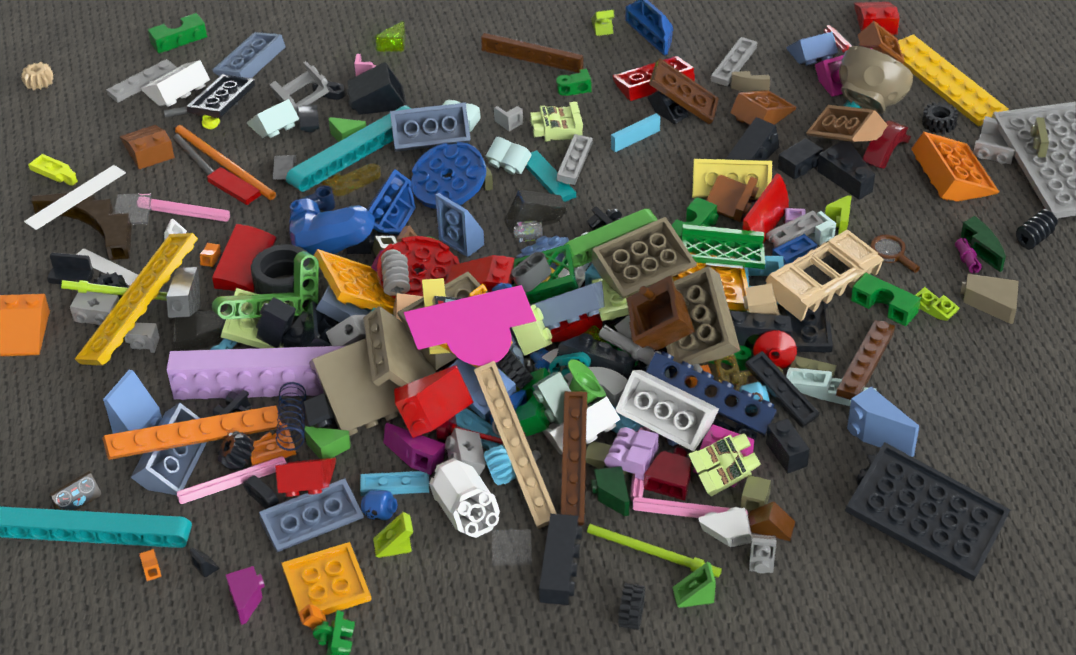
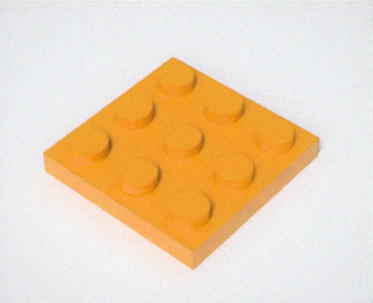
[282,542,371,622]

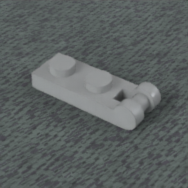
[766,211,824,248]

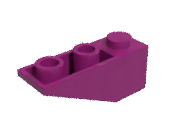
[383,423,446,475]

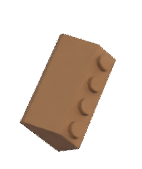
[806,105,888,142]

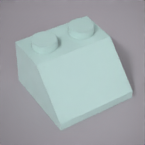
[247,99,299,138]

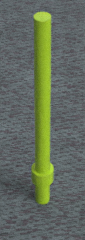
[61,280,167,301]
[587,524,722,578]

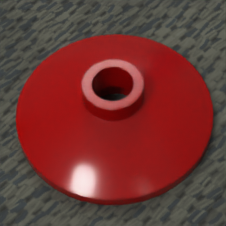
[753,330,797,370]

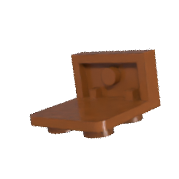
[706,175,759,222]

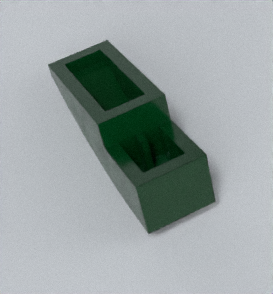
[961,216,1006,272]

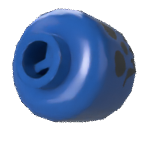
[361,490,397,520]

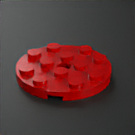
[377,236,460,299]

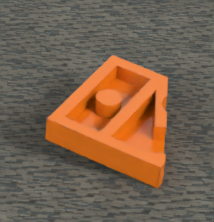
[250,423,296,466]

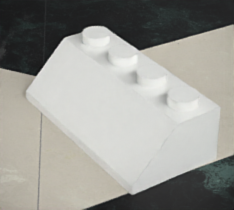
[615,370,719,451]

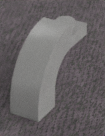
[564,367,628,408]

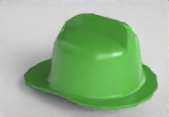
[568,360,606,406]

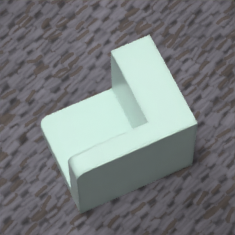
[808,211,836,245]

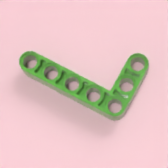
[563,209,658,268]
[212,251,319,319]

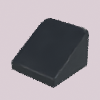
[189,547,219,577]

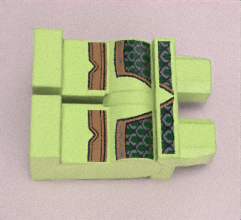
[530,102,583,141]
[688,434,761,496]

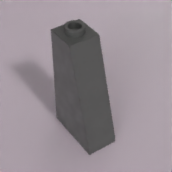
[166,267,201,318]

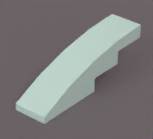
[786,367,877,406]

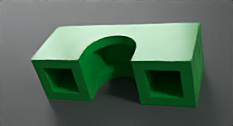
[148,13,207,54]
[671,197,719,239]
[851,273,921,326]
[516,367,550,437]

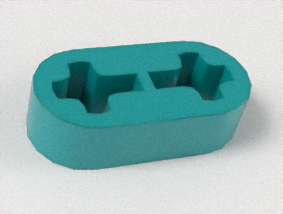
[549,352,591,378]

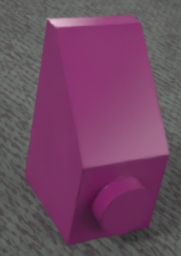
[226,566,265,625]

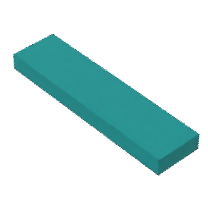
[525,150,576,204]

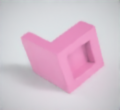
[354,54,376,76]

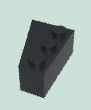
[556,333,636,380]

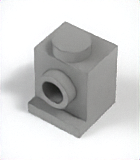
[125,322,160,353]

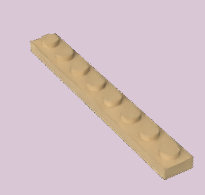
[474,361,557,529]

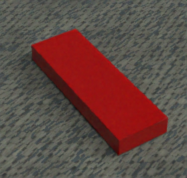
[207,167,261,205]

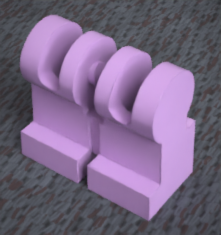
[605,427,658,480]

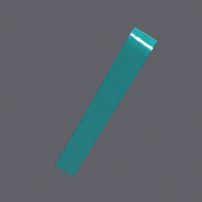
[286,106,412,192]
[0,507,192,548]

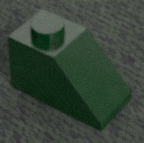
[591,466,629,516]

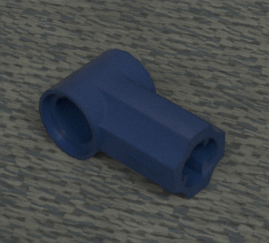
[298,185,335,211]

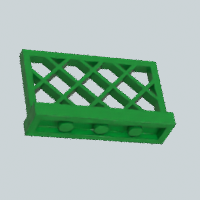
[681,224,766,269]
[511,244,579,305]

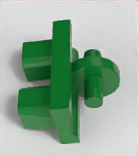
[313,610,355,655]

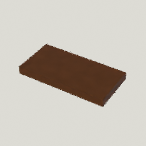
[649,58,719,124]

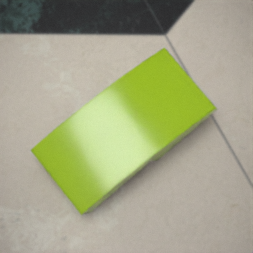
[916,287,960,321]

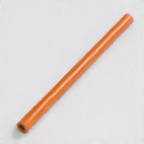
[175,125,276,200]

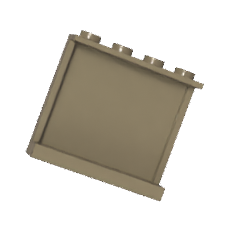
[363,306,436,387]
[309,339,400,436]

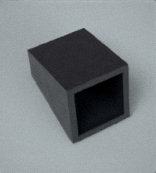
[347,62,407,115]

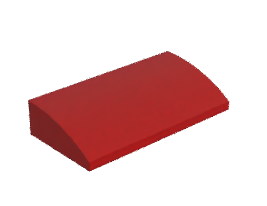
[613,56,695,101]
[742,174,789,244]
[212,224,276,293]

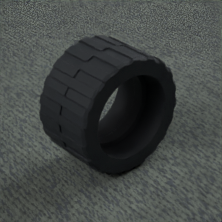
[251,244,310,304]

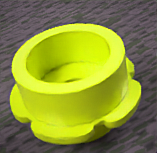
[202,115,220,129]

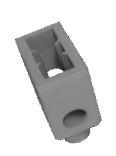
[326,315,366,346]

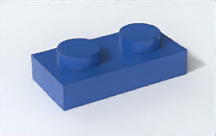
[772,234,817,265]

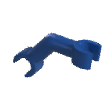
[530,348,550,371]

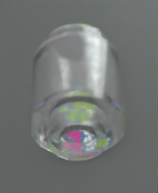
[513,220,543,242]

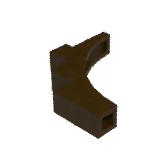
[32,187,132,260]

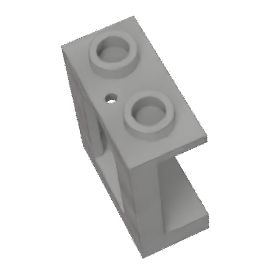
[270,61,329,113]

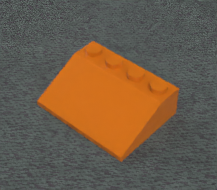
[911,132,999,201]
[0,294,50,356]

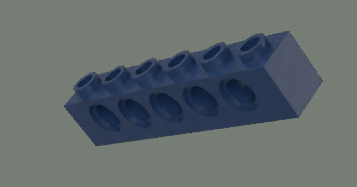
[646,351,777,436]

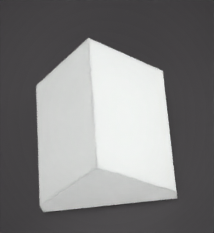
[164,219,187,241]

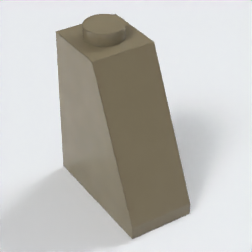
[960,274,1019,324]

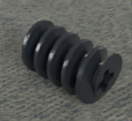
[1016,209,1058,250]

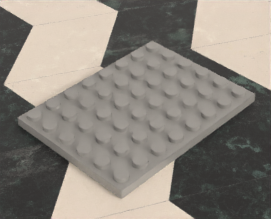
[992,102,1076,218]

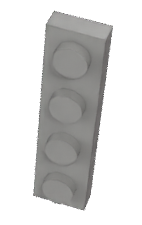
[711,37,757,86]
[107,59,177,103]
[556,134,593,185]

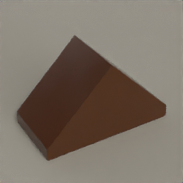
[748,501,795,541]

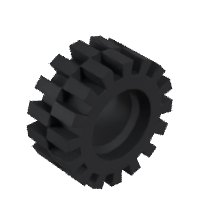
[922,102,958,134]
[497,349,534,389]
[619,583,645,630]

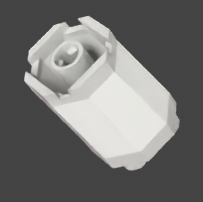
[429,458,500,538]

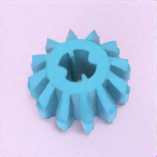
[484,445,516,485]

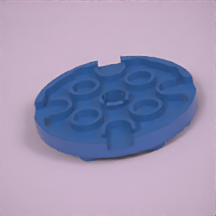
[411,142,486,209]

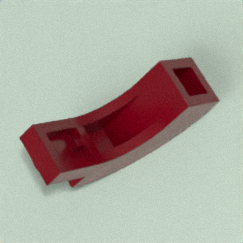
[863,120,911,169]

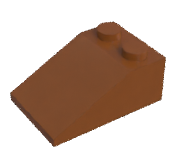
[730,90,796,125]
[120,125,175,170]

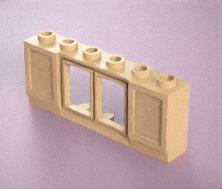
[766,230,884,321]

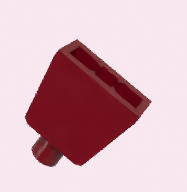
[644,448,692,501]

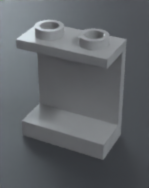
[973,116,1022,164]

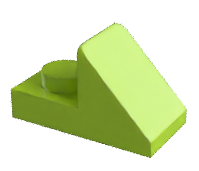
[591,10,614,36]
[825,196,852,235]
[373,512,413,558]

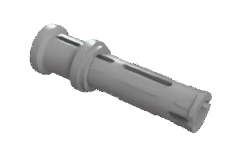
[599,325,661,366]

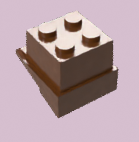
[626,275,695,351]

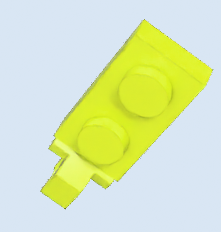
[28,154,78,186]

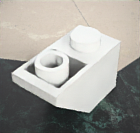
[698,507,752,547]

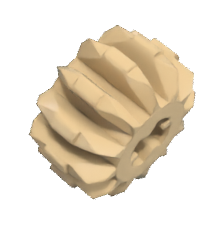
[21,62,53,91]

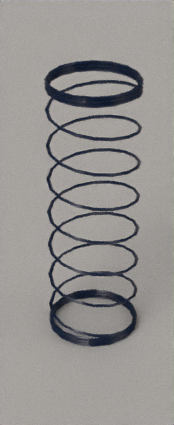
[276,382,306,451]

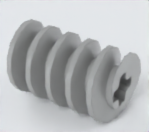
[381,249,410,296]

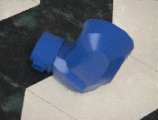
[289,199,375,256]

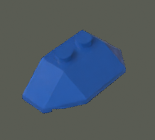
[625,0,673,56]
[367,169,415,235]

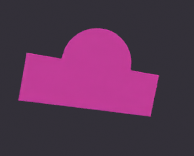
[403,285,536,366]

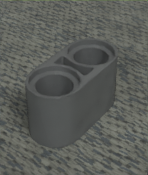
[511,252,551,292]

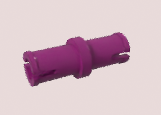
[955,238,982,273]

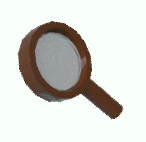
[871,234,920,273]

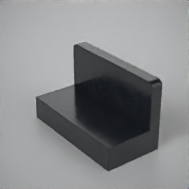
[47,253,94,284]

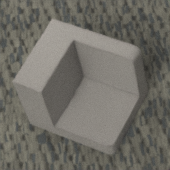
[494,106,523,131]

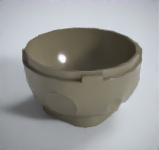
[839,46,913,113]

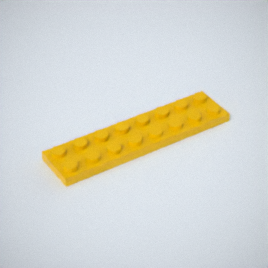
[898,35,1008,127]
[75,233,198,365]

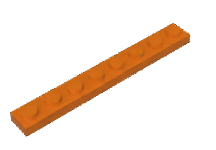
[102,405,282,460]

